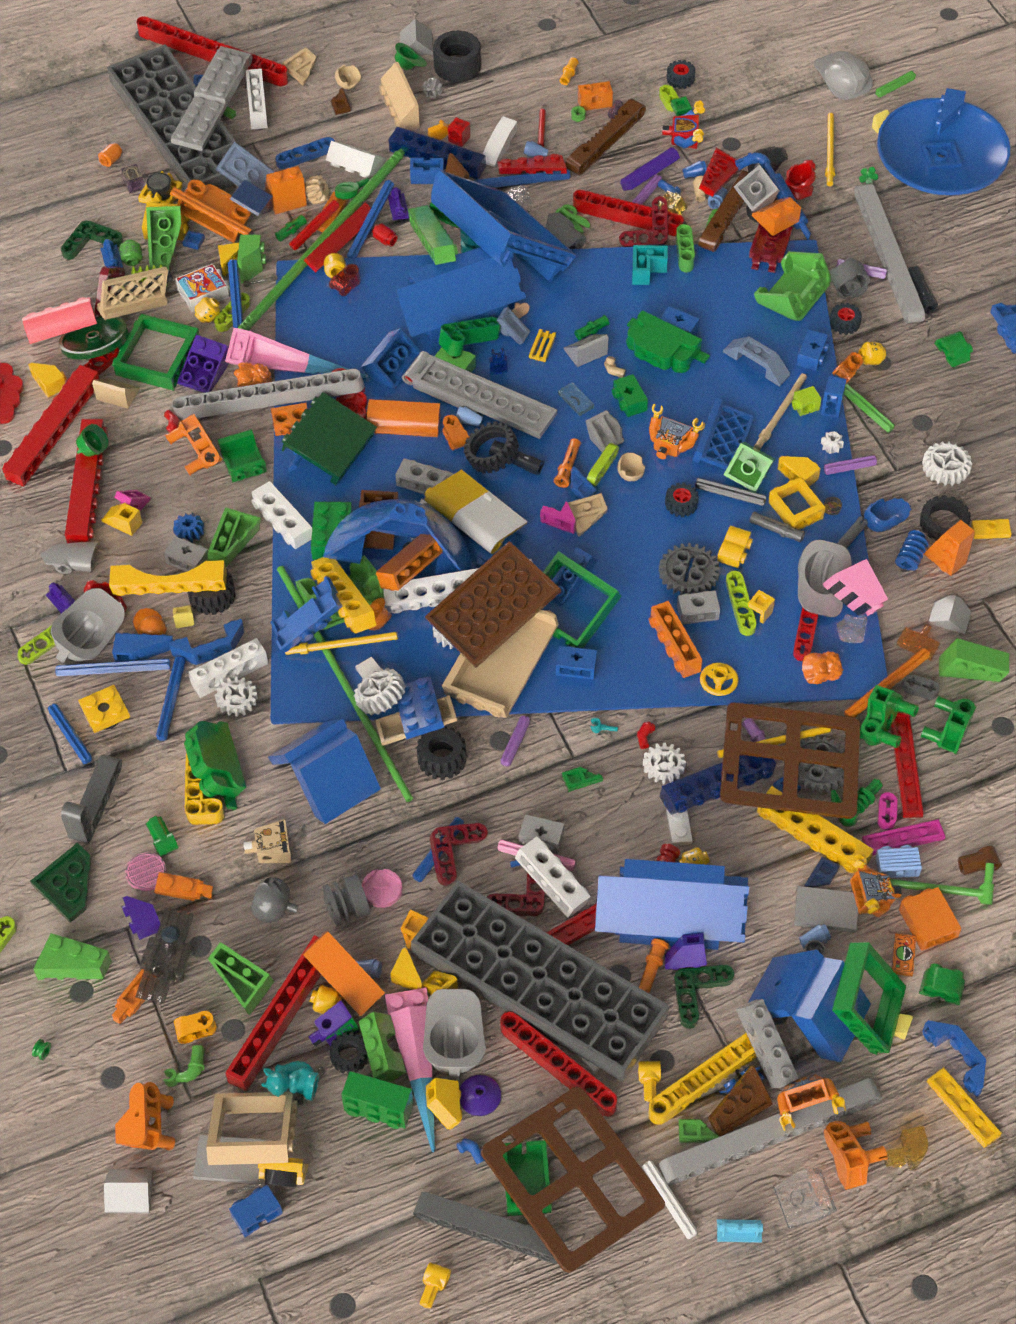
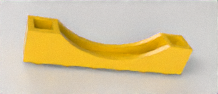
[109,560,227,596]

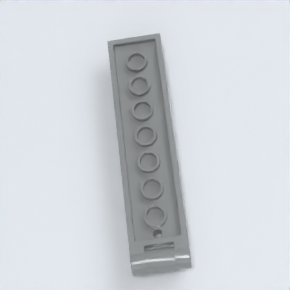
[171,46,252,151]
[402,351,557,439]

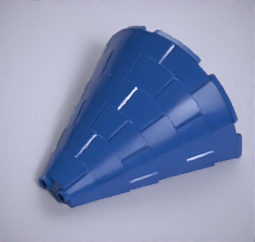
[323,499,472,576]

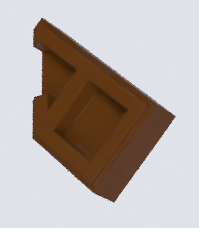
[331,88,351,115]

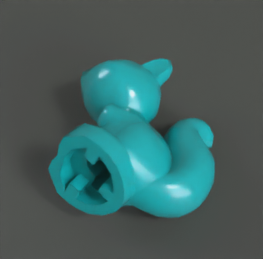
[261,1061,320,1101]

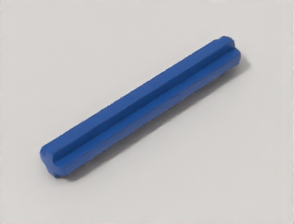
[48,703,92,764]
[413,817,464,882]

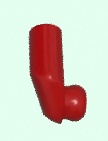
[164,410,180,432]
[637,721,656,749]

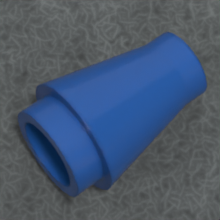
[682,160,707,178]

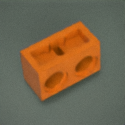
[271,403,307,436]

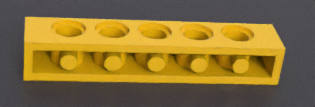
[310,557,376,634]
[757,786,874,874]

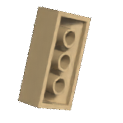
[379,62,420,133]

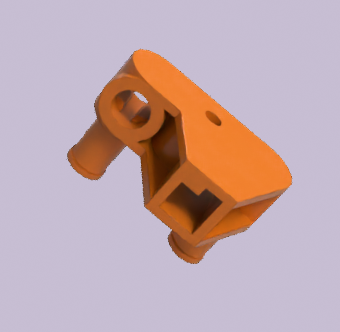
[165,414,223,476]
[115,1082,175,1151]
[824,1121,888,1190]

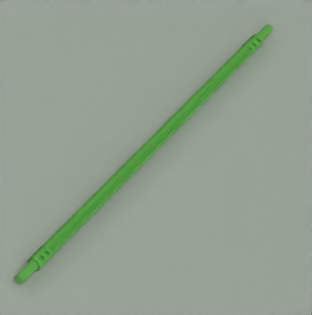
[230,143,410,341]

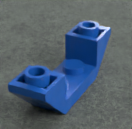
[169,619,244,665]
[922,1020,986,1098]

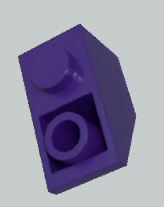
[121,896,162,940]
[665,933,707,970]

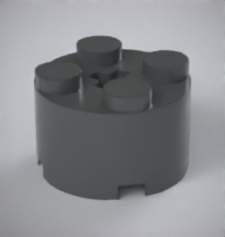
[830,258,871,299]

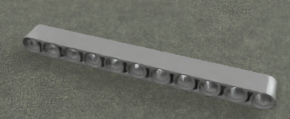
[854,183,925,324]
[172,369,365,420]
[659,1078,882,1185]

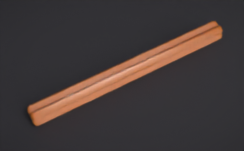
[844,648,930,718]

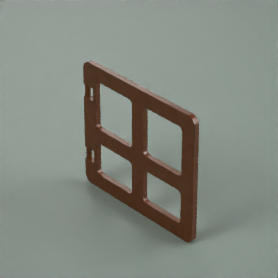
[720,702,860,819]
[481,1087,665,1273]

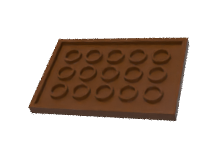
[425,541,561,668]

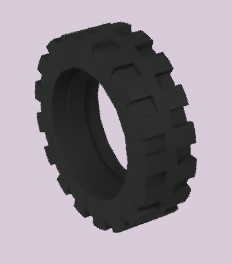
[920,495,971,541]

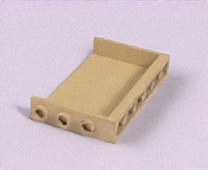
[442,610,559,719]

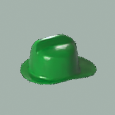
[395,43,427,70]
[76,424,109,457]

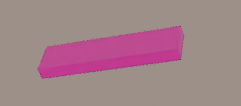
[862,819,945,856]

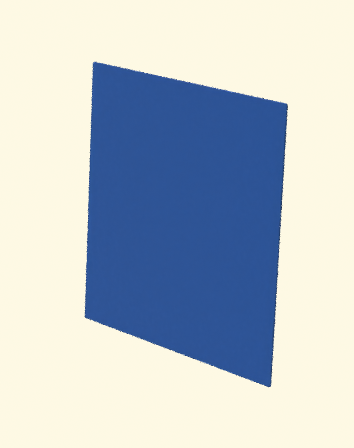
[270,240,888,725]

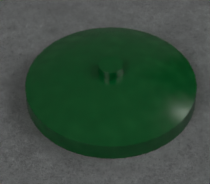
[59,316,128,360]

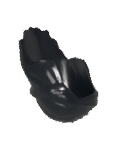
[748,146,788,176]

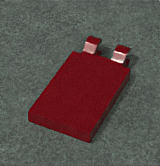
[749,223,793,273]

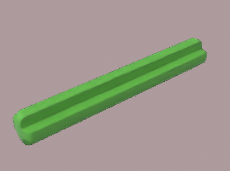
[844,383,895,433]

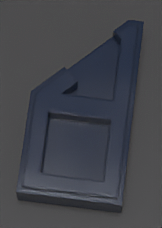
[804,856,840,888]

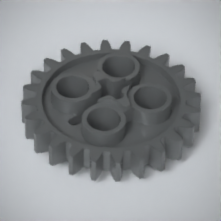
[659,543,720,595]
[798,735,845,794]

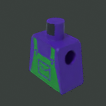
[308,1001,360,1047]

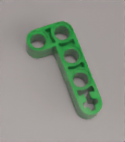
[438,317,501,357]

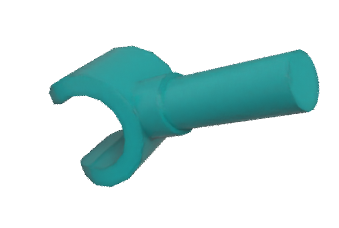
[590,718,618,733]

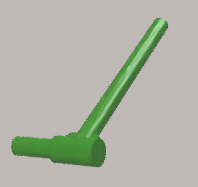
[890,863,994,905]

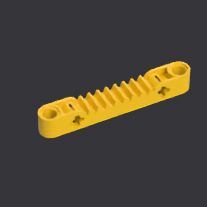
[648,1033,757,1125]

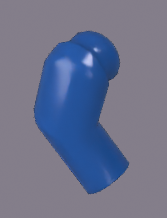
[658,180,681,198]
[456,1138,485,1164]

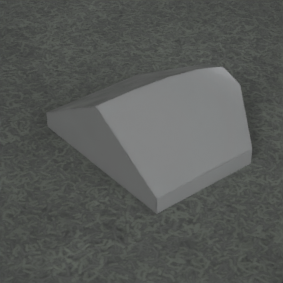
[586,410,624,453]
[928,595,971,634]

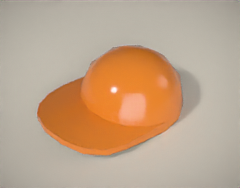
[133,608,167,635]

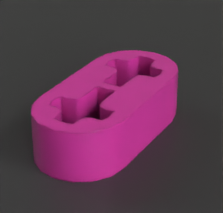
[877,792,898,830]

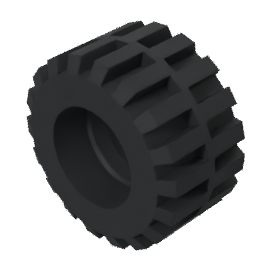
[187,569,236,615]
[417,726,467,780]

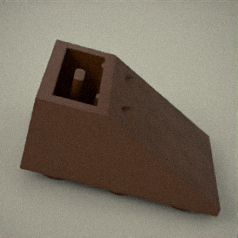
[359,490,399,550]

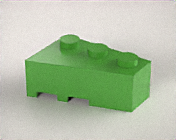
[207,507,261,567]
[939,638,1009,682]
[34,933,112,980]
[208,942,274,1016]

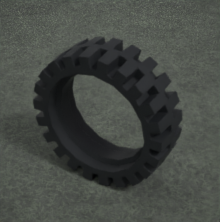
[464,421,519,473]

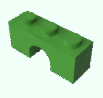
[359,1011,406,1082]

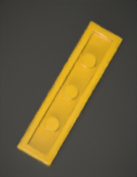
[927,1067,1002,1148]

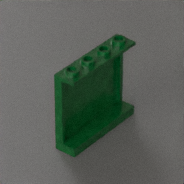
[282,392,377,486]

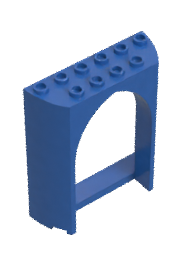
[431,170,577,282]

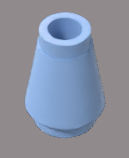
[456,406,483,426]

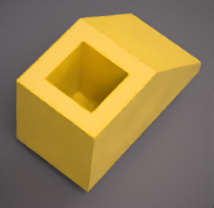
[101,503,142,536]
[426,1078,462,1130]

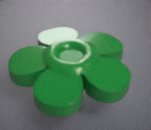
[859,167,878,184]

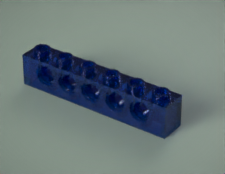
[388,127,486,179]
[659,755,776,815]

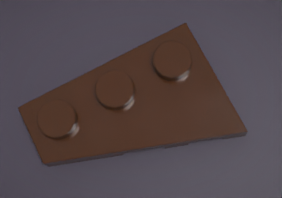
[708,1066,773,1137]

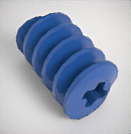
[895,530,929,571]

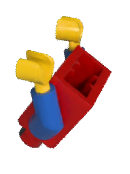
[662,100,705,149]

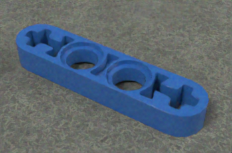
[275,137,335,169]

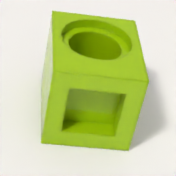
[792,386,821,416]

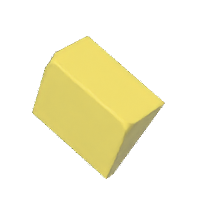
[872,110,889,133]
[173,605,194,628]
[894,1014,913,1040]

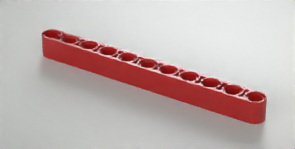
[136,16,288,87]

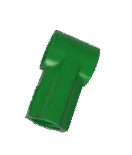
[146,816,179,857]

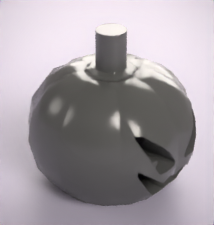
[251,877,299,923]

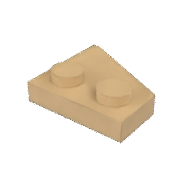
[282,47,316,86]
[568,493,607,536]

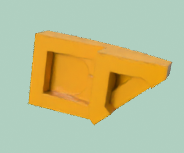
[428,120,450,144]
[401,909,429,951]

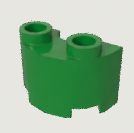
[934,331,973,368]
[919,964,965,1005]

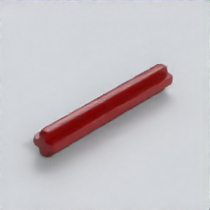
[289,200,340,250]

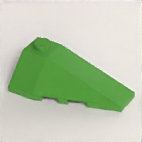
[146,206,182,271]

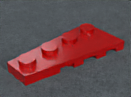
[699,147,740,197]
[497,154,567,174]

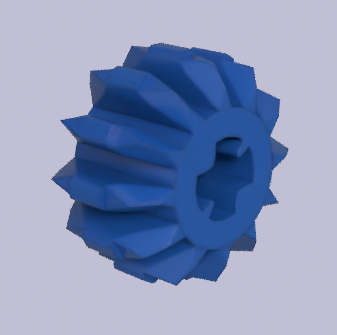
[173,512,205,543]

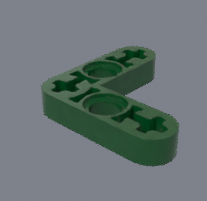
[61,220,124,260]
[674,965,734,1029]

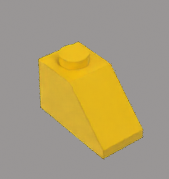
[28,363,67,398]
[778,456,821,486]

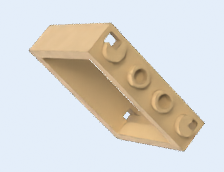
[206,1092,298,1165]

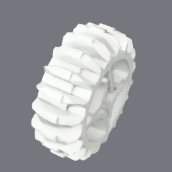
[922,441,972,486]
[354,668,406,715]

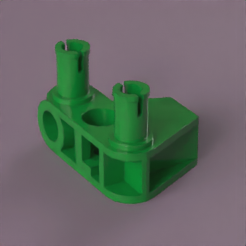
[860,685,919,748]
[921,696,976,755]

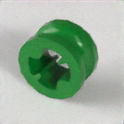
[32,1039,51,1060]

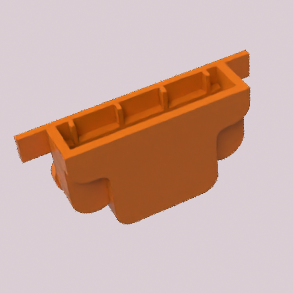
[170,180,252,243]

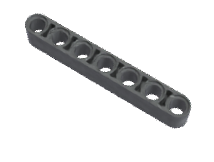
[413,1192,565,1264]

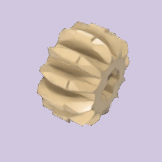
[304,175,330,204]

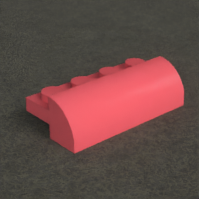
[22,297,97,344]

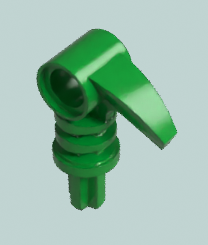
[831,779,883,827]

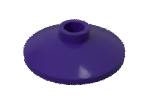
[460,1075,501,1116]

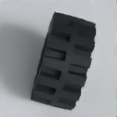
[329,1032,368,1074]

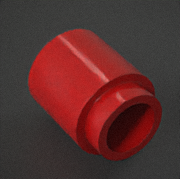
[372,223,398,247]

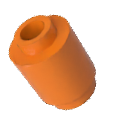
[98,143,122,167]

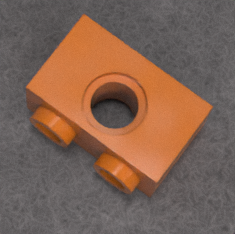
[578,81,613,110]

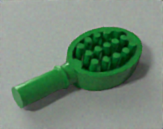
[335,178,370,200]

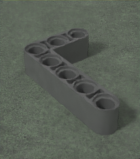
[61,755,122,843]

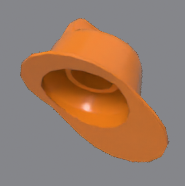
[350,598,392,632]

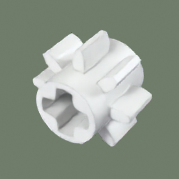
[821,431,844,454]

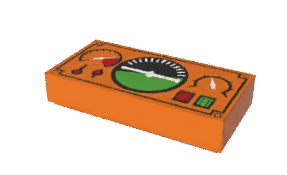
[892,933,916,977]

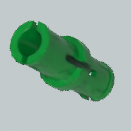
[275,215,307,242]
[574,315,610,340]

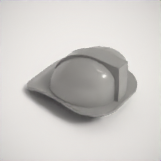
[814,51,873,100]
[798,540,852,617]
[51,588,125,663]
[423,989,486,1082]

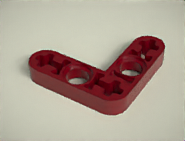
[619,196,668,247]
[95,266,125,316]
[430,823,488,886]
[487,859,545,916]

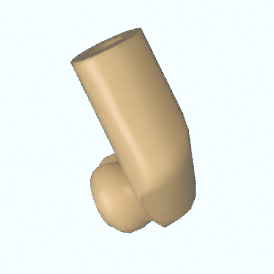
[604,356,626,378]

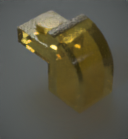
[884,1126,928,1171]

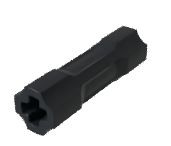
[908,266,938,314]
[489,440,544,475]

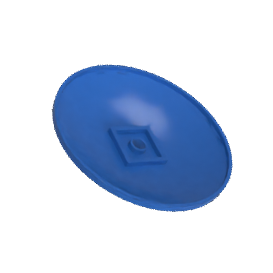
[877,98,1010,195]

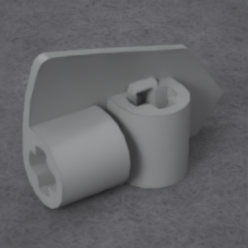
[40,541,98,574]

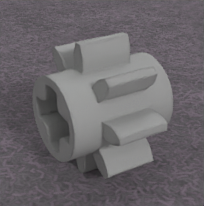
[423,78,443,98]

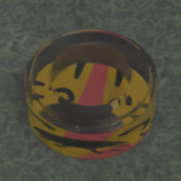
[823,497,842,515]

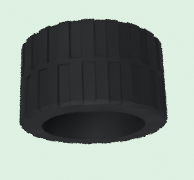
[433,30,481,83]

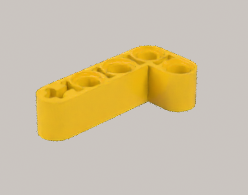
[184,753,225,825]

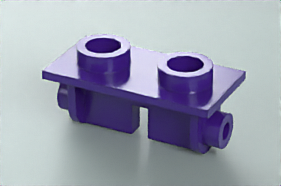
[388,187,409,221]
[45,582,75,614]

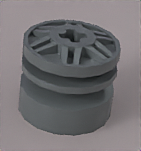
[322,874,370,926]

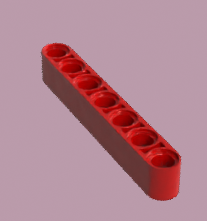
[573,190,684,237]
[500,1012,617,1117]

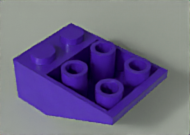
[177,335,229,393]

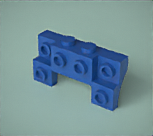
[990,302,1016,354]
[270,576,343,652]

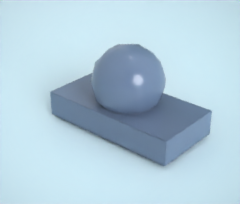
[497,307,530,345]

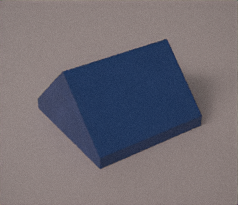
[230,179,273,216]

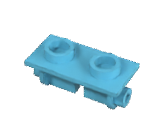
[717,1219,763,1243]

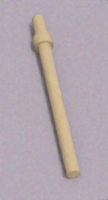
[754,373,807,450]

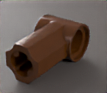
[957,845,1002,875]

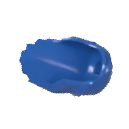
[864,498,912,533]

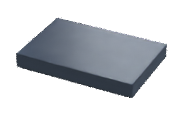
[215,142,274,190]

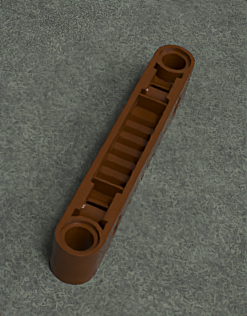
[565,98,646,176]
[698,170,750,252]

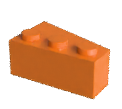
[924,520,975,576]

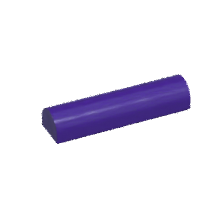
[620,147,680,191]

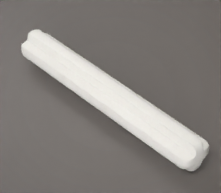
[642,1160,697,1239]

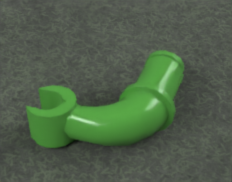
[163,1045,205,1087]

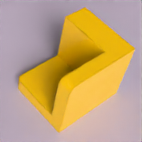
[748,590,775,623]

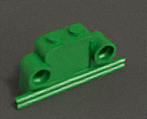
[626,310,710,373]
[184,721,246,810]

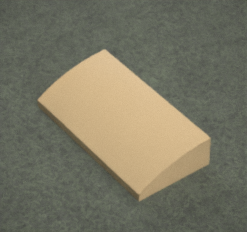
[375,695,457,746]

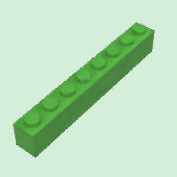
[408,205,458,265]

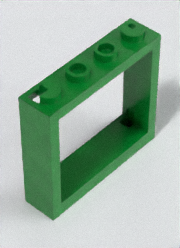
[112,314,200,391]
[543,551,622,649]
[832,942,906,1055]

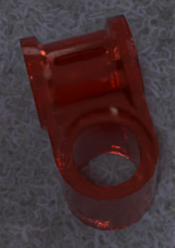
[329,264,361,297]

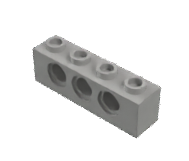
[395,458,454,494]
[736,999,799,1088]

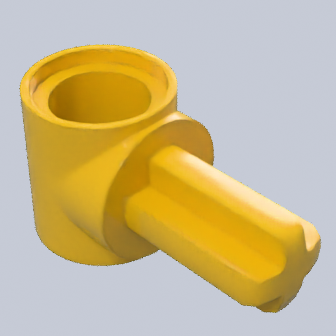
[638,1061,661,1102]
[419,1262,451,1308]

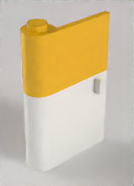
[424,470,527,554]

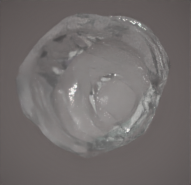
[507,186,532,213]
[837,614,867,643]

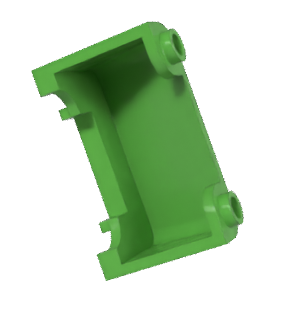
[754,251,831,321]
[295,555,384,630]

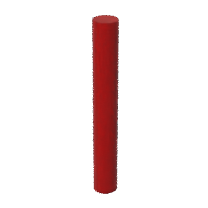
[538,109,546,147]

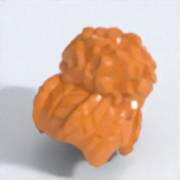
[234,362,272,387]
[802,651,843,684]

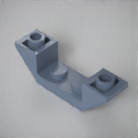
[723,337,790,387]

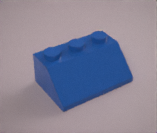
[361,328,421,389]

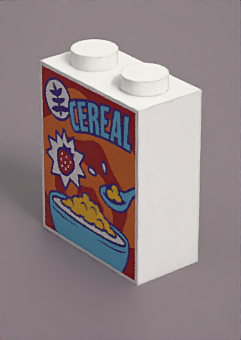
[175,264,230,312]

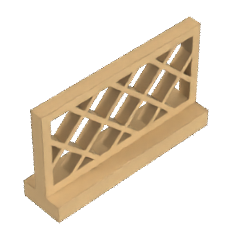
[97,266,168,320]

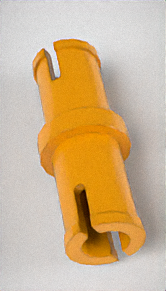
[559,57,579,85]

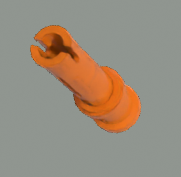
[554,438,581,488]
[639,939,669,994]

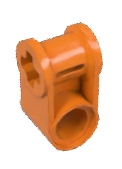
[832,352,863,384]
[443,415,469,450]

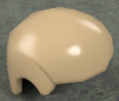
[335,65,361,89]
[617,453,645,481]

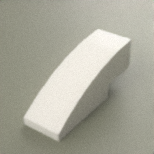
[480,117,517,167]

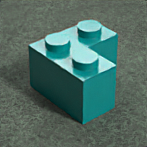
[632,245,668,285]

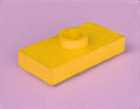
[971,519,1012,539]

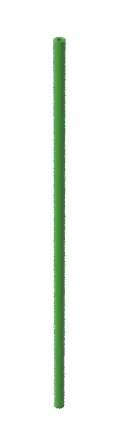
[277,566,413,802]

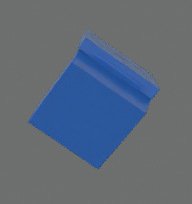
[268,718,381,824]
[748,950,871,1062]

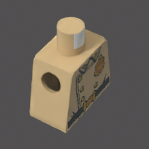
[244,820,292,863]

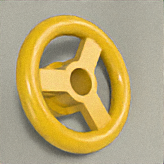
[700,663,739,696]

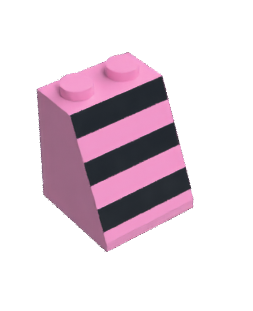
[823,559,888,616]

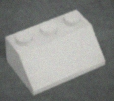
[326,141,387,178]

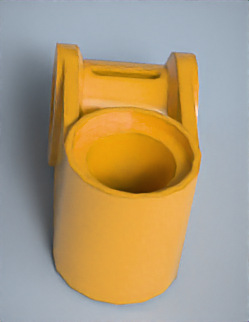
[174,1011,217,1044]

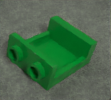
[218,429,267,483]

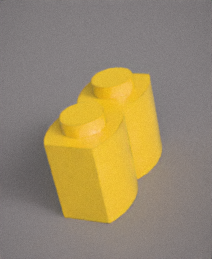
[717,525,753,568]

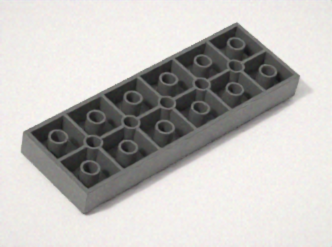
[107,45,237,190]
[411,881,669,1082]

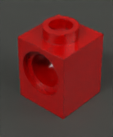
[448,117,470,147]

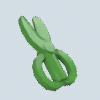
[555,204,590,234]

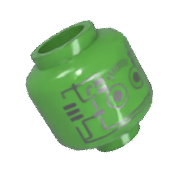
[119,239,143,266]

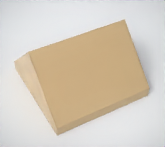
[92,378,140,409]

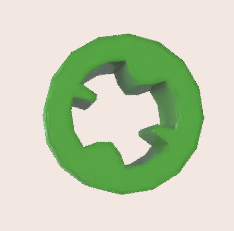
[571,106,586,122]

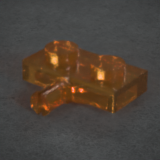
[896,624,940,661]

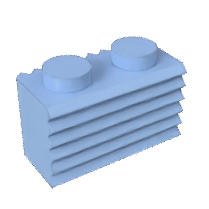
[875,845,922,879]

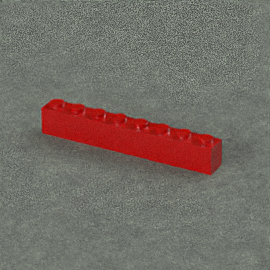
[2,365,100,487]
[65,419,108,543]
[225,935,321,1092]

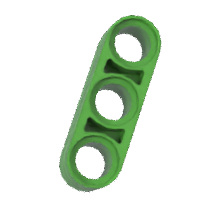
[676,224,695,272]

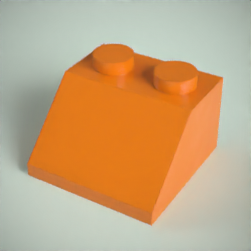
[752,197,801,236]

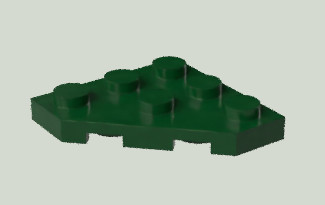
[30,843,91,923]

